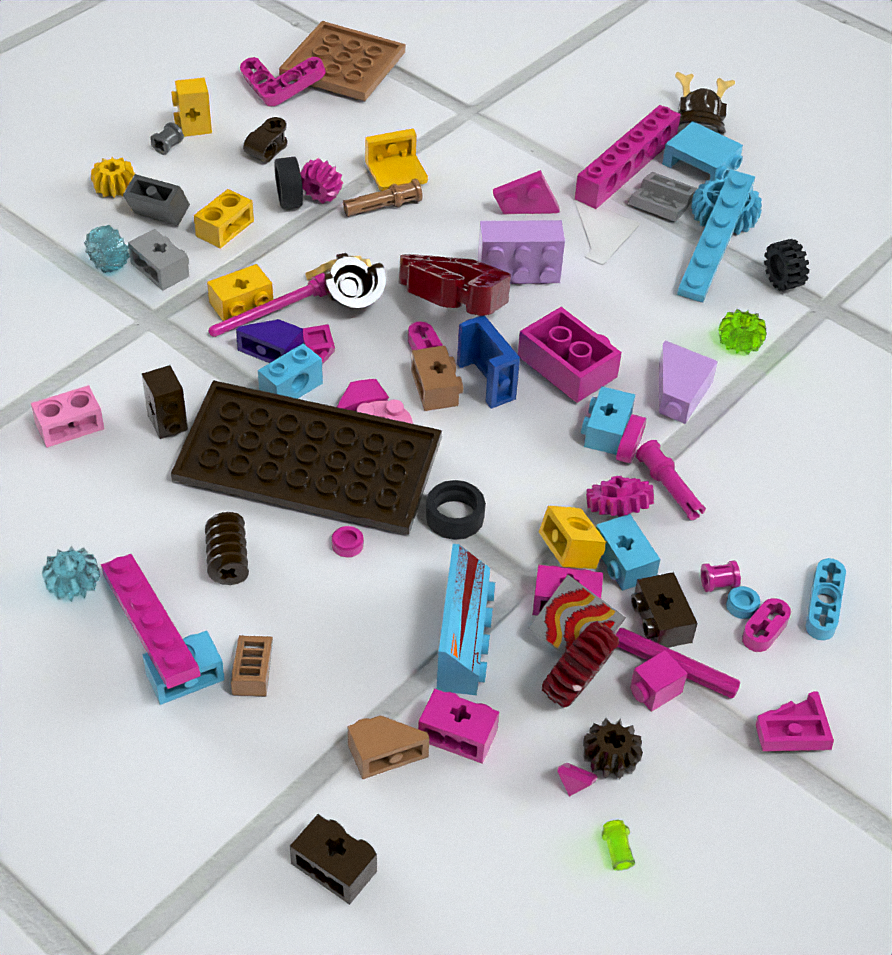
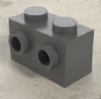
[123,174,190,226]

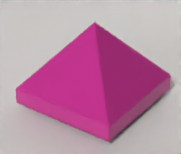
[557,763,598,797]

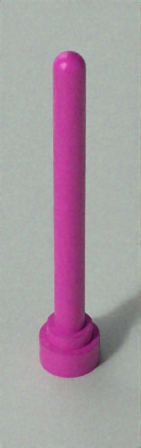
[208,273,327,337]

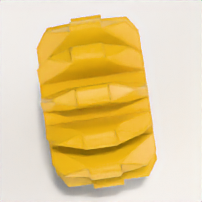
[90,156,135,198]

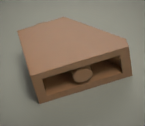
[347,715,429,779]

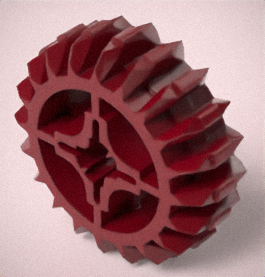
[542,621,619,708]

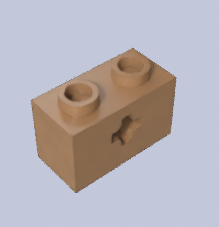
[411,346,463,411]

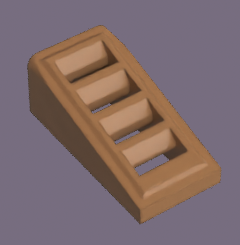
[231,635,273,696]

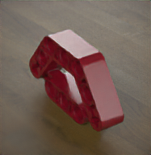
[398,254,511,316]

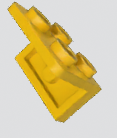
[365,128,428,191]

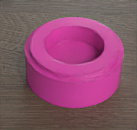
[332,526,364,558]

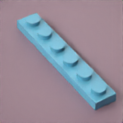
[677,169,755,303]

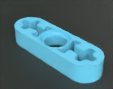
[806,558,846,640]

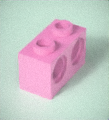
[31,385,104,448]

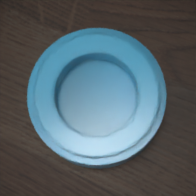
[726,586,760,619]

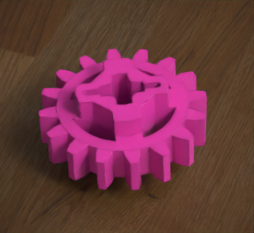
[586,476,654,517]

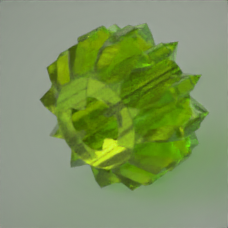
[718,309,767,355]

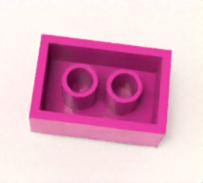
[518,307,622,403]

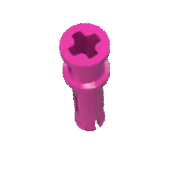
[636,440,706,520]

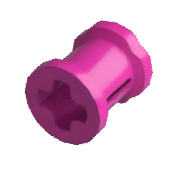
[701,560,741,592]

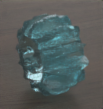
[84,225,130,273]
[42,546,100,602]

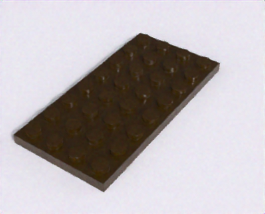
[171,380,442,535]

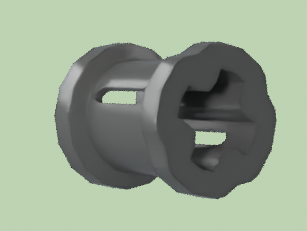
[150,122,184,155]

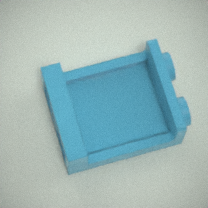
[662,121,743,181]

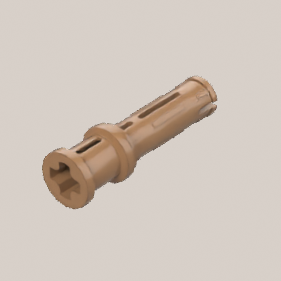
[343,178,423,217]

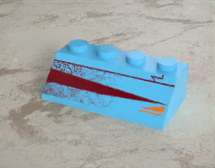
[436,544,496,695]

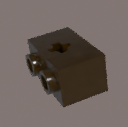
[141,365,188,439]
[631,572,698,648]
[290,814,377,905]

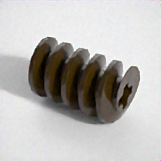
[205,512,249,585]

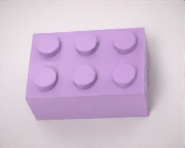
[478,220,565,284]

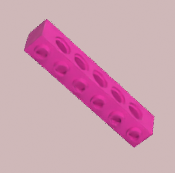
[575,105,681,209]

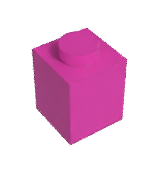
[630,650,688,712]

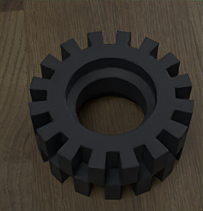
[764,239,810,291]

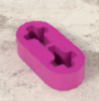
[408,322,443,350]
[616,414,647,464]
[742,598,791,652]

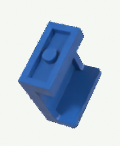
[457,316,520,409]

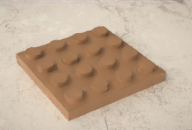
[279,21,406,101]

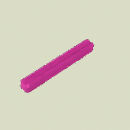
[616,628,740,698]

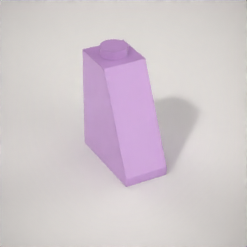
[659,340,718,424]

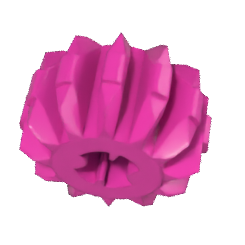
[300,158,343,204]

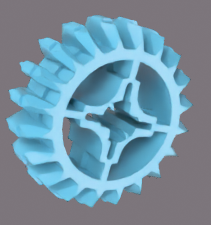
[691,177,762,235]

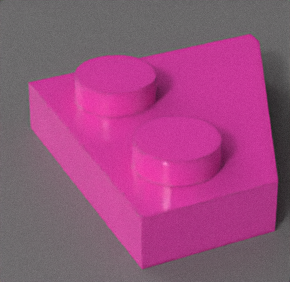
[493,170,560,214]
[756,691,834,751]

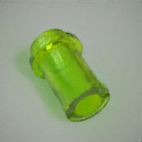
[601,820,635,871]

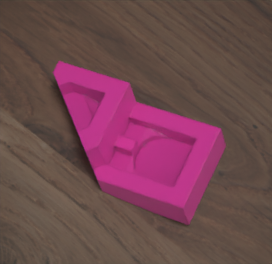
[303,324,335,364]
[337,379,389,411]

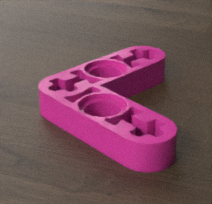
[240,57,326,106]

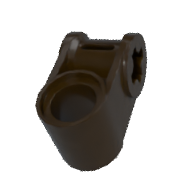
[243,117,288,163]

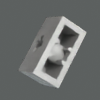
[128,229,189,291]

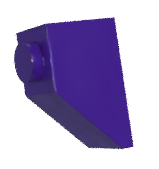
[236,319,304,363]

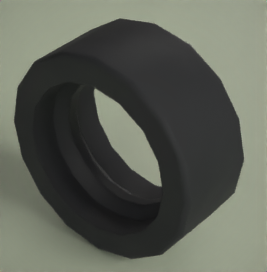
[274,156,303,209]
[426,480,486,540]

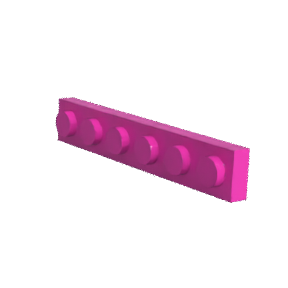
[101,554,201,689]

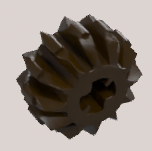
[583,718,643,780]

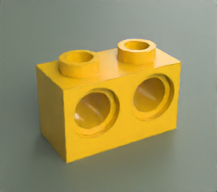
[194,189,254,249]

